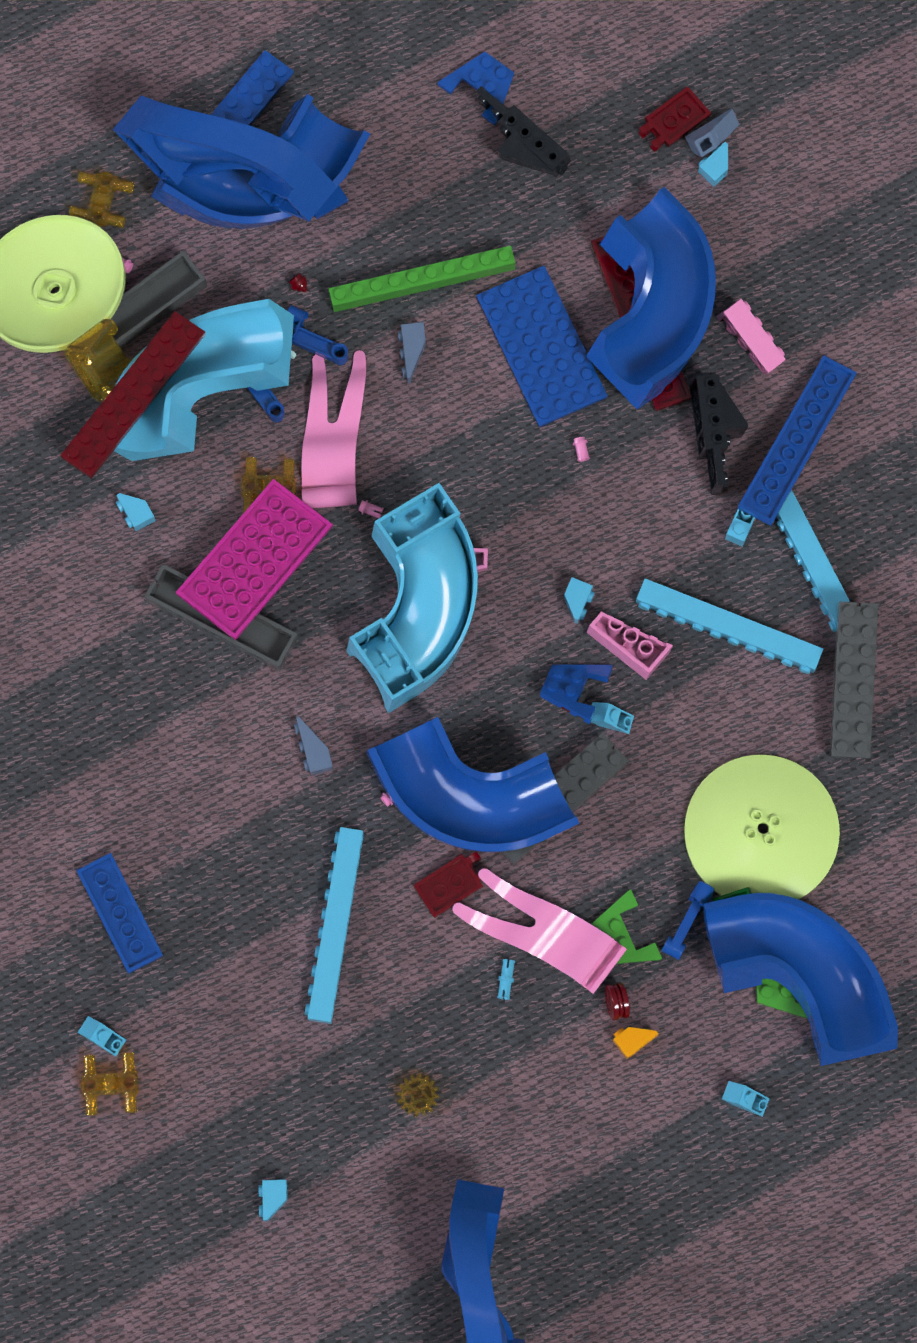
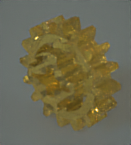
[397,1074,439,1117]

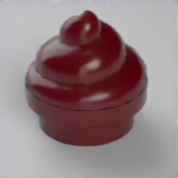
[288,273,307,292]

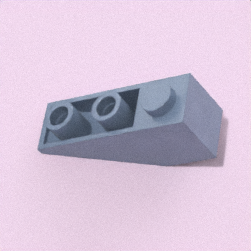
[686,108,740,157]
[398,322,426,383]
[294,717,333,775]

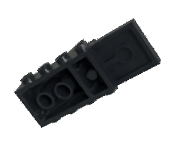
[476,86,571,177]
[690,372,748,495]

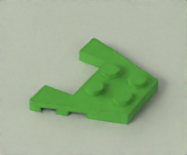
[591,890,662,964]
[756,979,808,1019]

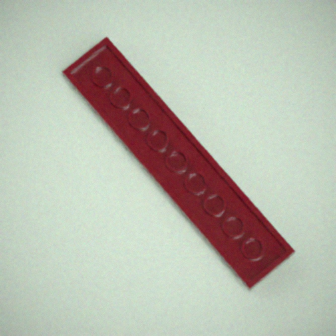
[591,236,692,411]
[60,312,206,479]

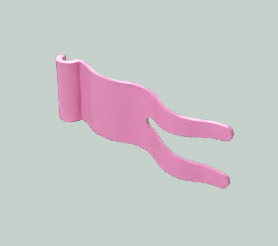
[302,350,366,508]
[452,869,627,994]

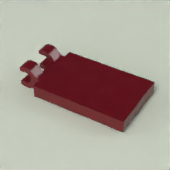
[638,86,711,152]
[413,851,489,918]

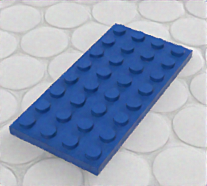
[476,266,608,428]

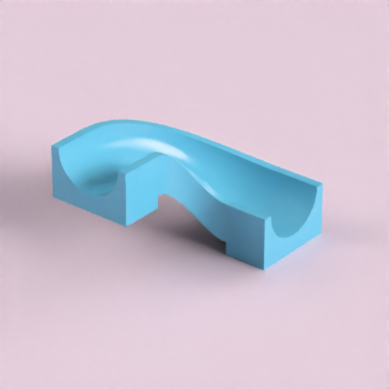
[114,299,294,461]
[347,483,478,713]

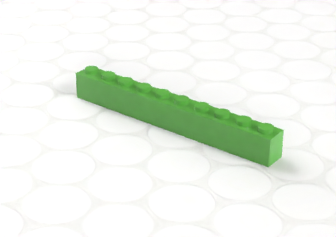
[329,246,515,312]

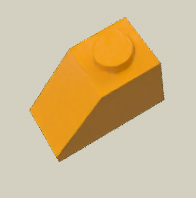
[613,1027,659,1059]

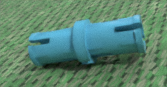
[497,959,515,1000]

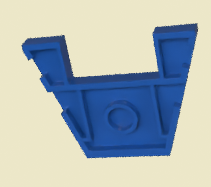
[437,52,514,126]
[540,665,613,724]

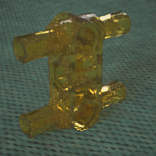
[69,171,135,228]
[241,457,297,513]
[81,1053,139,1116]

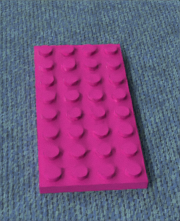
[176,479,333,641]

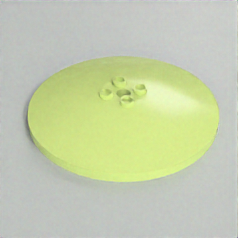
[0,215,126,353]
[684,755,840,900]

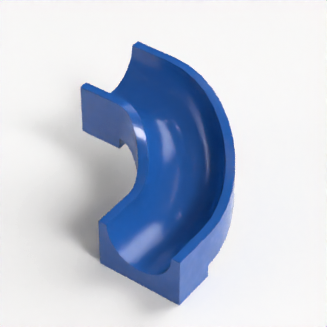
[151,94,370,229]
[113,95,337,221]
[586,187,716,410]
[366,717,579,852]
[704,893,898,1066]
[441,1179,525,1343]

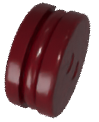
[605,982,630,1021]

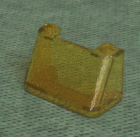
[64,319,132,402]

